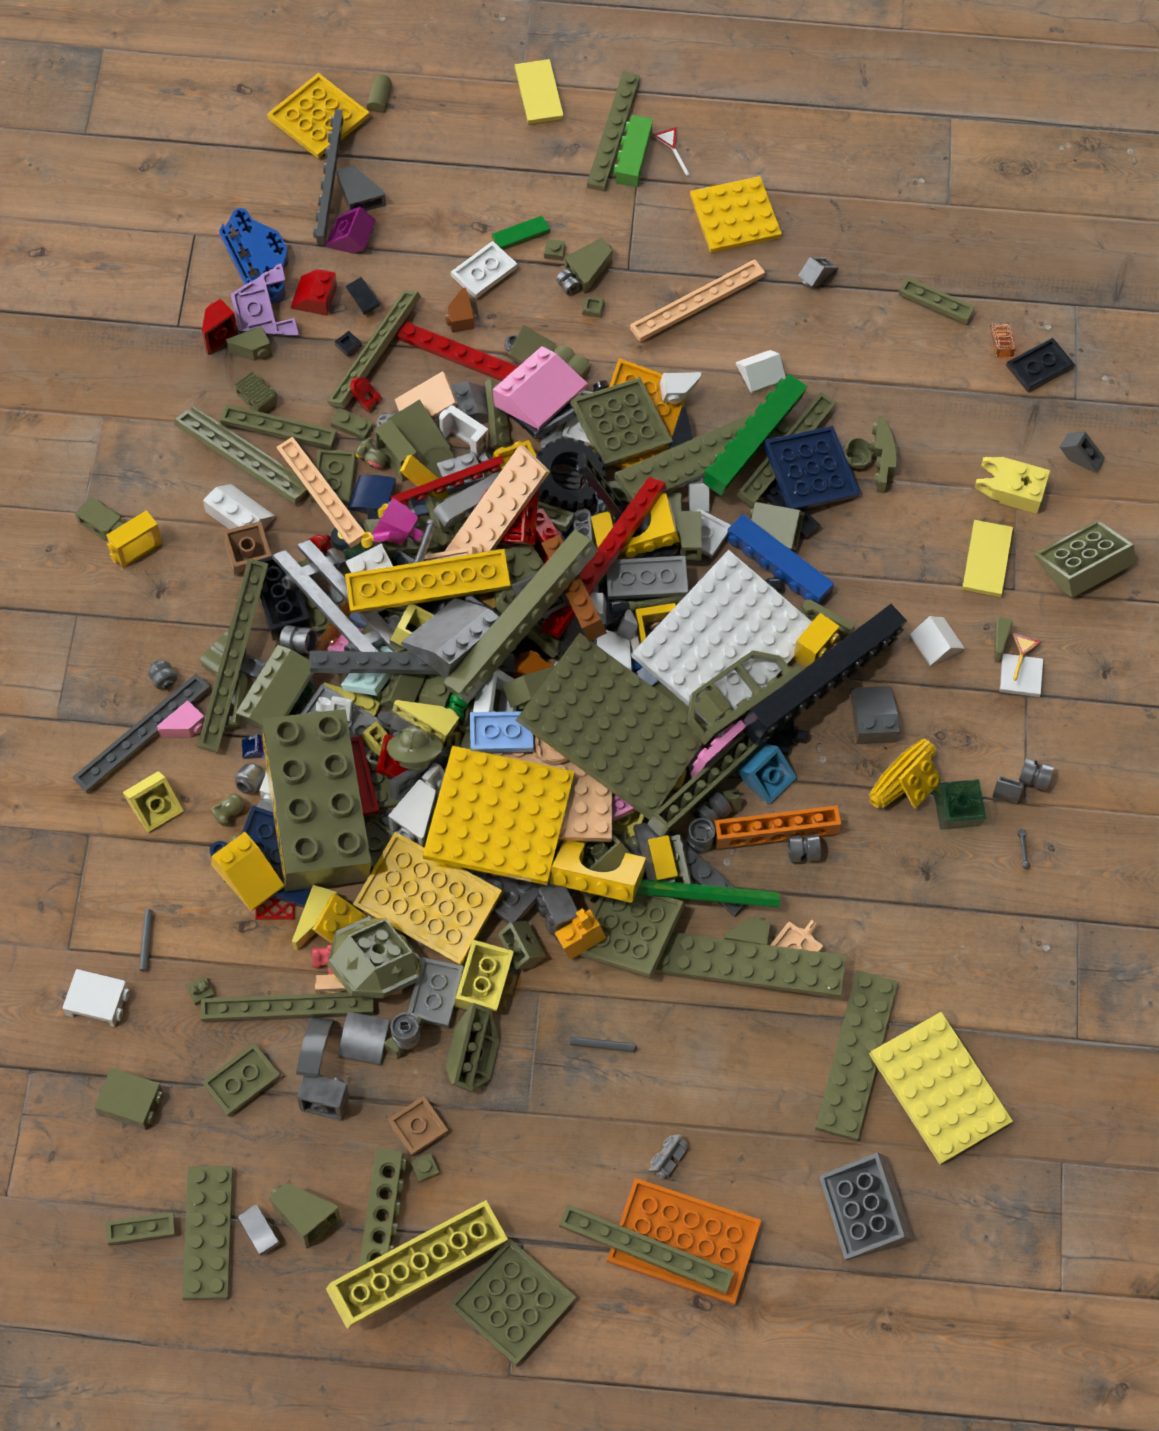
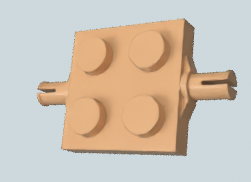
[771,920,823,952]

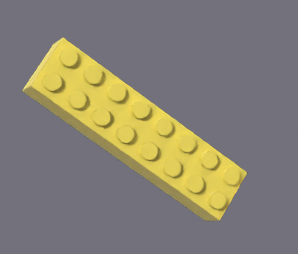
[326,1200,508,1329]

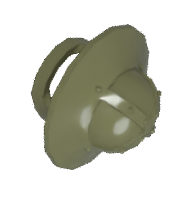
[387,725,443,770]

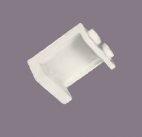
[439,405,489,461]
[62,969,130,1027]

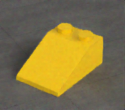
[211,832,284,911]

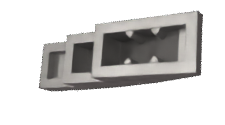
[633,823,672,898]

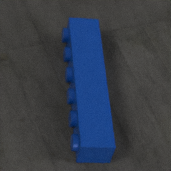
[726,514,834,605]

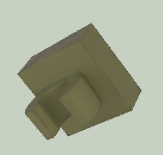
[185,976,215,1006]

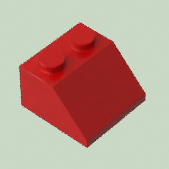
[291,269,337,316]
[202,298,238,355]

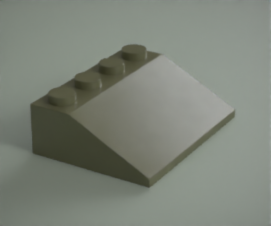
[1034,520,1136,598]

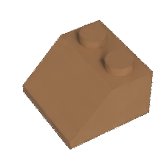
[222,521,272,575]

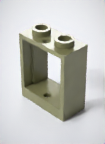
[374,420,417,482]

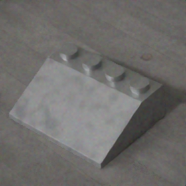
[401,598,499,678]

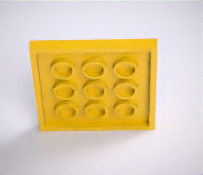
[267,73,370,159]
[690,176,782,254]

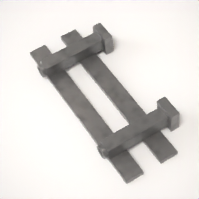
[272,540,408,652]

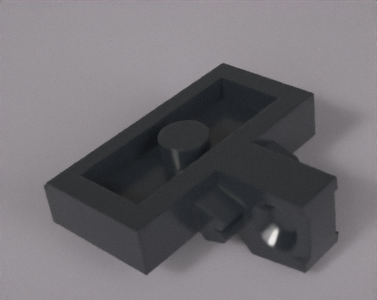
[770,719,808,756]

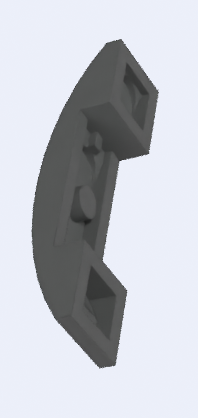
[296,1017,335,1078]

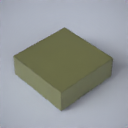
[582,296,604,318]

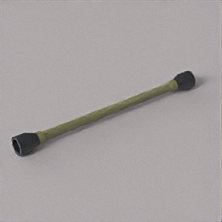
[609,577,781,617]

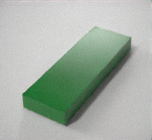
[492,215,550,250]

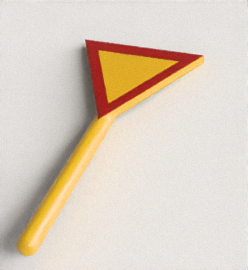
[1012,633,1041,681]

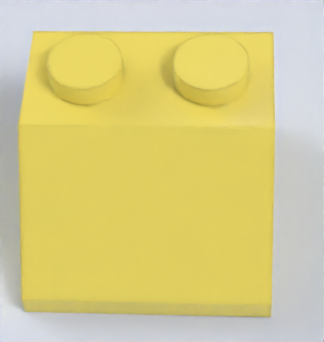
[123,771,184,832]

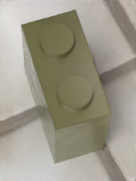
[94,1068,163,1130]

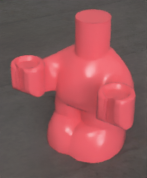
[312,945,334,975]

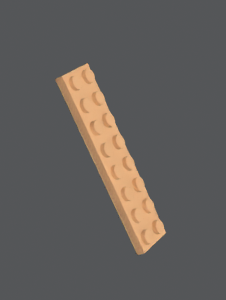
[444,446,550,553]

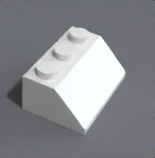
[203,484,276,530]

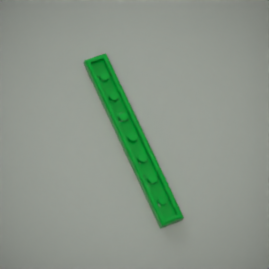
[636,879,780,907]

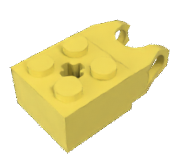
[974,457,1050,514]

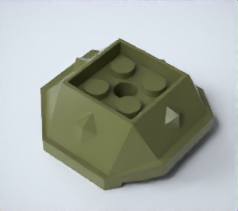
[327,916,421,998]

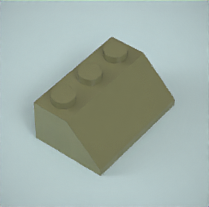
[580,833,631,901]

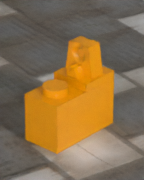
[555,908,607,960]

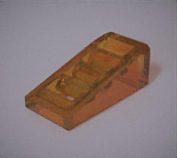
[990,323,1016,358]

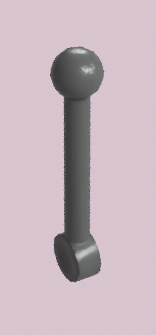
[1017,829,1030,869]

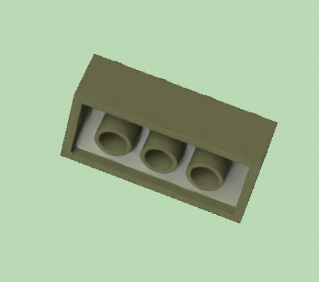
[236,645,314,729]

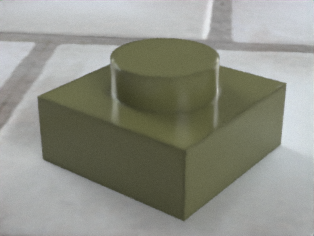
[544,239,565,260]
[410,1153,439,1183]

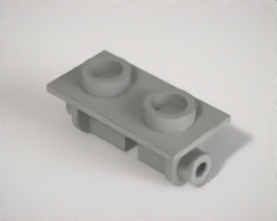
[648,1134,688,1179]

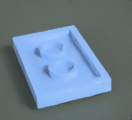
[470,711,533,753]

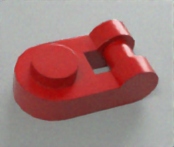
[350,377,382,412]

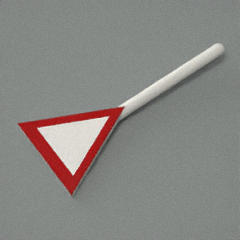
[652,127,689,176]

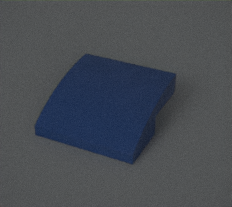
[348,475,396,514]

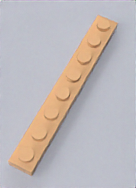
[630,259,765,342]
[277,437,365,548]

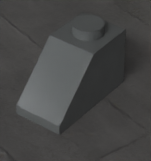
[1060,432,1105,472]

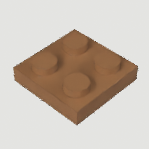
[387,1096,448,1157]

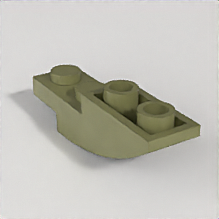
[870,416,897,493]

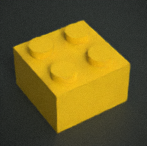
[793,613,840,668]

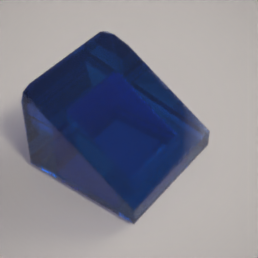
[242,734,264,759]

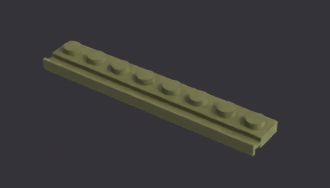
[174,406,308,504]

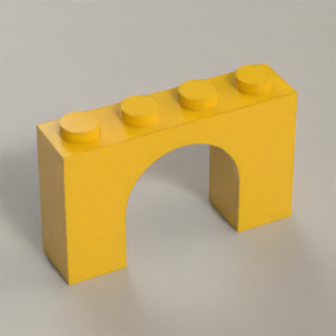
[591,493,680,560]
[550,840,646,903]

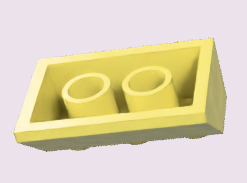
[454,940,514,1011]

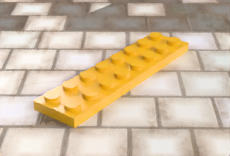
[345,549,511,614]

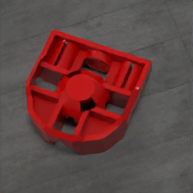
[480,487,539,545]

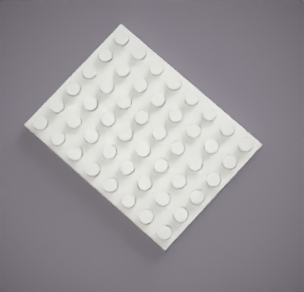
[630,550,812,736]

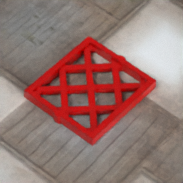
[255,897,294,920]

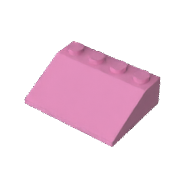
[493,346,588,430]

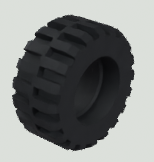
[536,437,607,513]

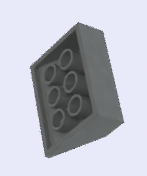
[819,1153,914,1260]

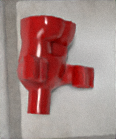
[306,534,331,557]

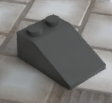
[850,686,900,744]

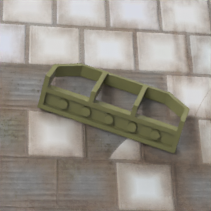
[687,650,803,745]

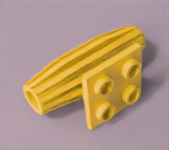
[869,739,941,808]

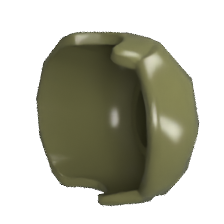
[844,438,873,469]

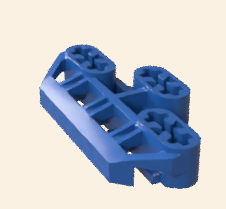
[219,208,289,303]

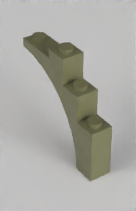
[606,481,702,560]

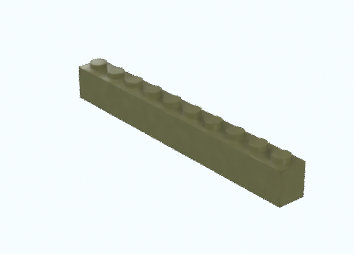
[443,530,598,703]

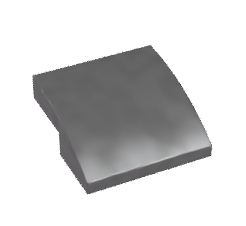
[338,1011,390,1065]

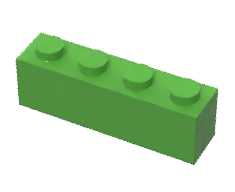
[613,115,653,187]

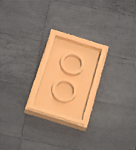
[395,371,458,419]

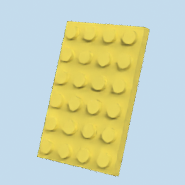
[869,1012,1013,1165]

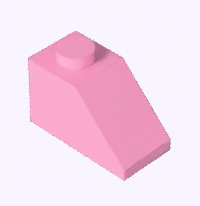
[157,701,205,738]

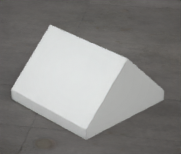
[736,350,786,394]
[910,616,965,667]

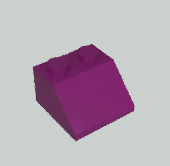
[325,207,376,254]

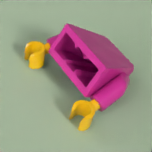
[361,498,423,548]

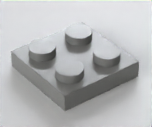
[437,452,485,494]

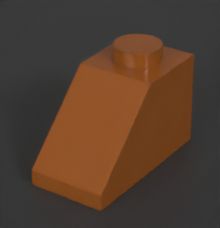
[445,287,474,333]

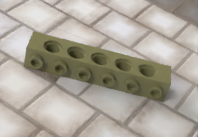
[359,1148,407,1267]

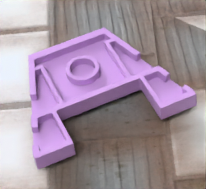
[230,263,299,336]

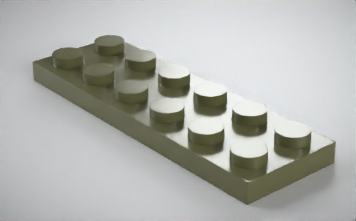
[182,1166,233,1300]

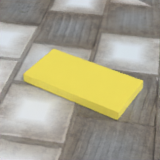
[515,59,563,124]
[962,520,1013,597]

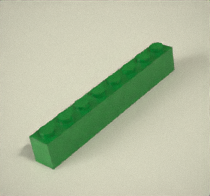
[702,374,808,496]

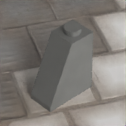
[336,166,386,211]

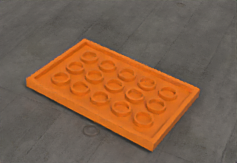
[607,1178,761,1306]

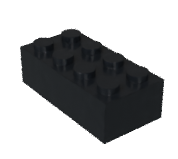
[257,556,311,641]

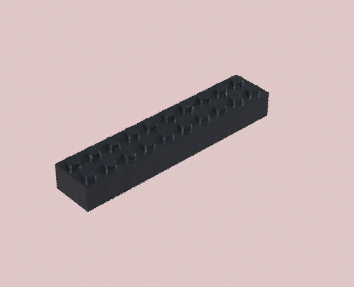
[743,604,907,745]

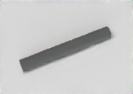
[139,909,153,972]
[570,1036,635,1052]

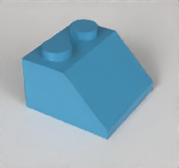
[736,743,797,804]

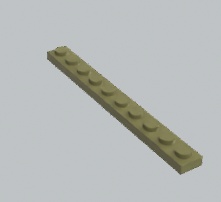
[197,558,268,753]

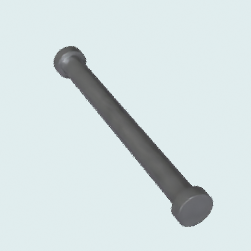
[397,520,439,611]

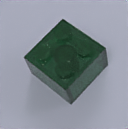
[933,779,987,830]

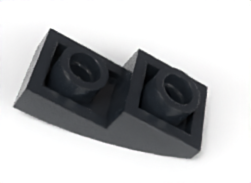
[345,277,380,315]

